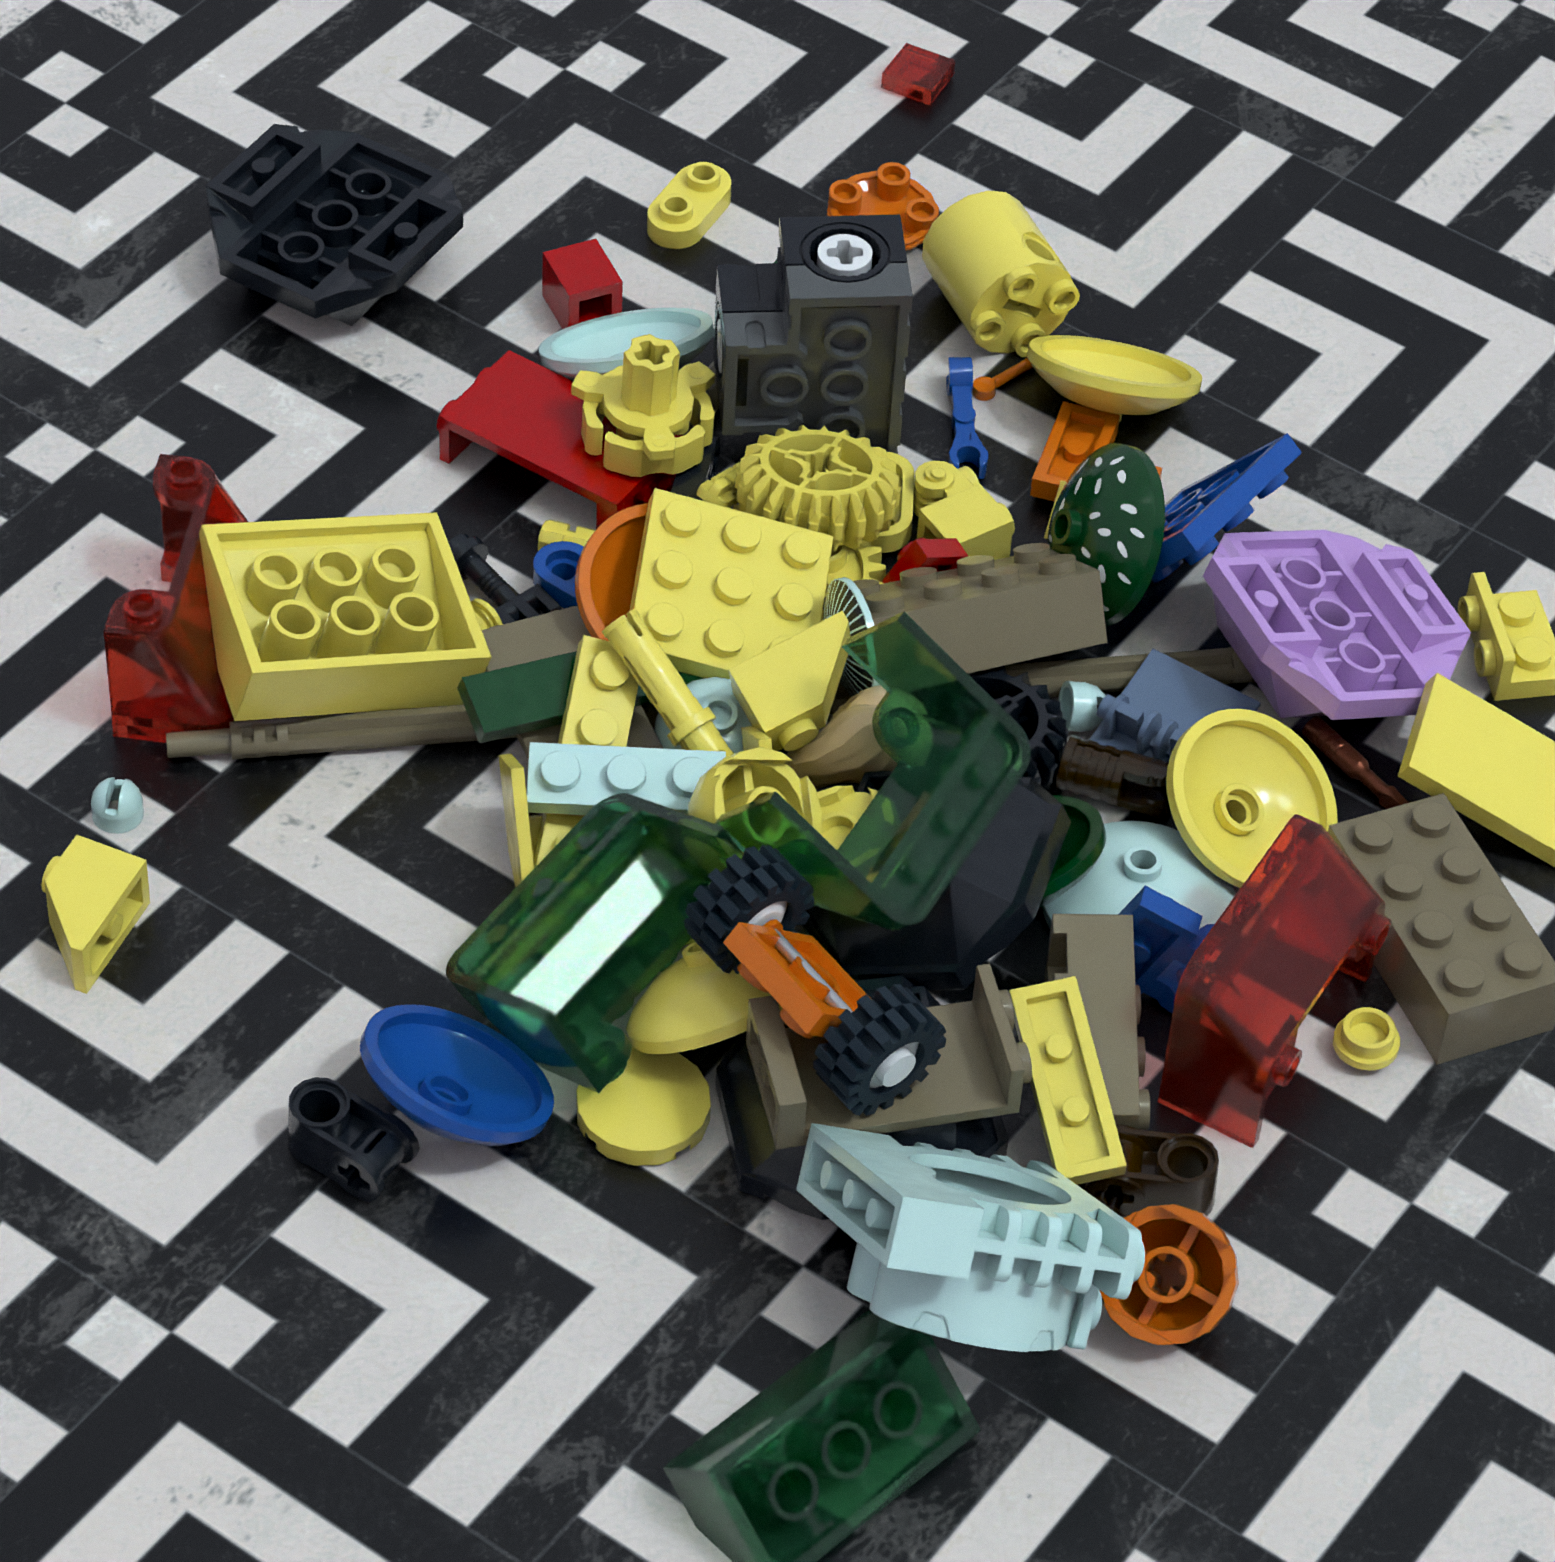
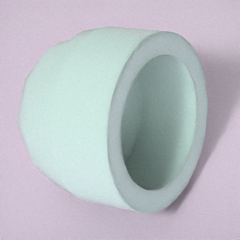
[1058,681,1106,732]
[91,777,144,834]

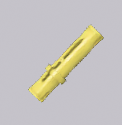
[602,609,734,757]

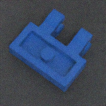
[1118,885,1237,1018]

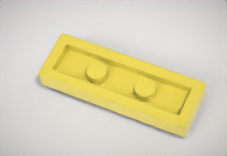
[1009,976,1127,1185]

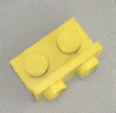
[1458,572,1555,701]

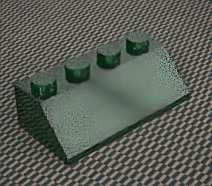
[663,1309,981,1562]

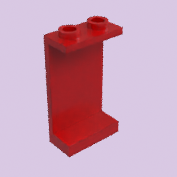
[437,350,683,529]

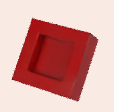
[882,538,968,583]

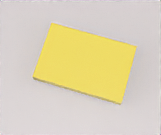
[1398,673,1555,867]

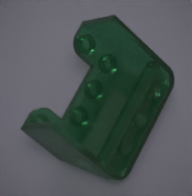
[446,793,743,1093]

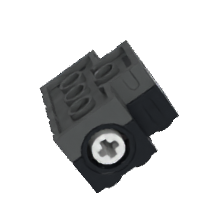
[713,214,913,454]

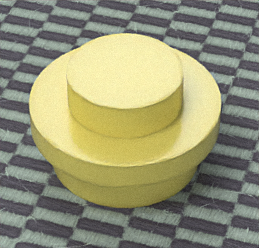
[1333,1007,1400,1071]

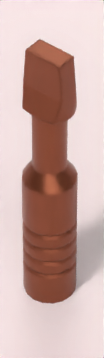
[1302,716,1409,809]

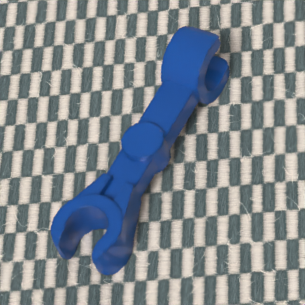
[946,357,988,479]

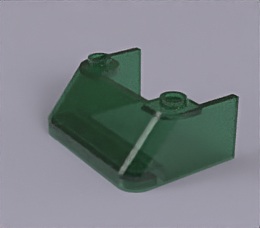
[714,611,1031,930]

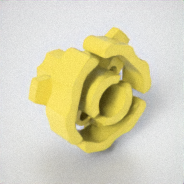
[571,334,715,477]

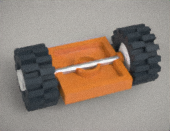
[684,845,947,1116]

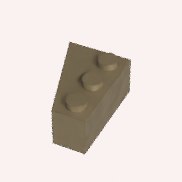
[1043,914,1150,1150]

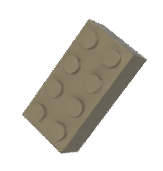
[823,543,1107,687]
[1319,793,1555,1065]

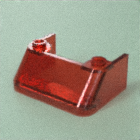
[1158,814,1391,1148]

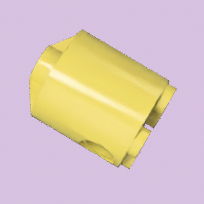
[922,190,1080,357]

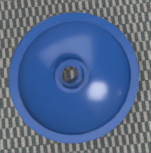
[360,1005,554,1146]

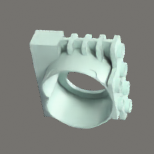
[796,1123,1145,1352]

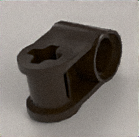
[1084,1125,1219,1216]

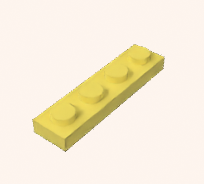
[533,635,639,890]

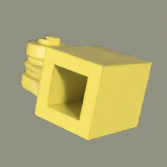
[913,461,1015,560]

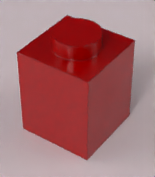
[542,239,623,329]

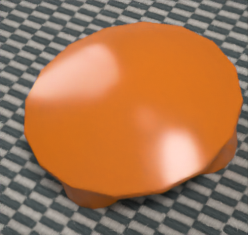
[827,162,939,251]

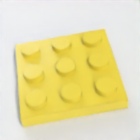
[629,488,834,679]

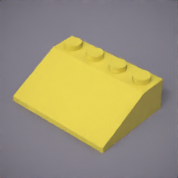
[199,512,491,721]

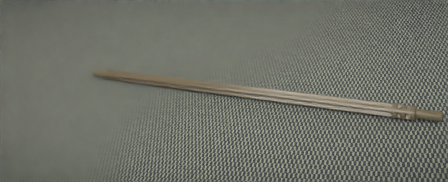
[166,647,1255,760]

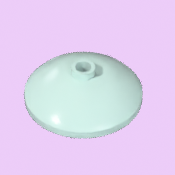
[539,308,714,381]
[1042,821,1235,929]

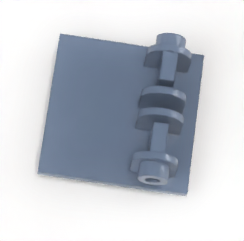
[1088,648,1261,762]

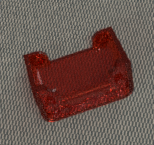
[103,454,249,743]

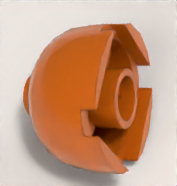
[1100,1204,1239,1345]

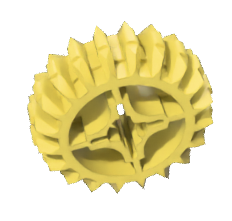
[735,425,901,552]

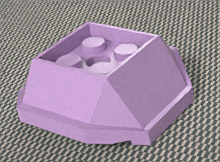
[1203,530,1471,720]

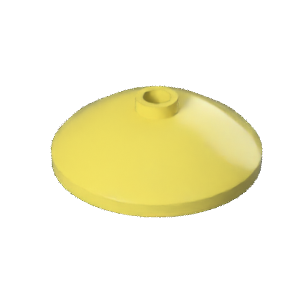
[1027,335,1202,422]
[1166,709,1338,893]
[626,942,782,1054]

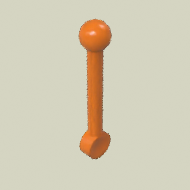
[972,358,1033,401]

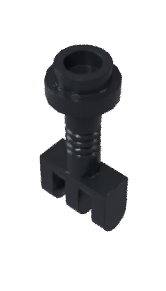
[448,533,562,624]

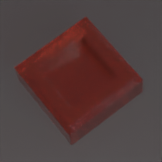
[881,43,955,105]

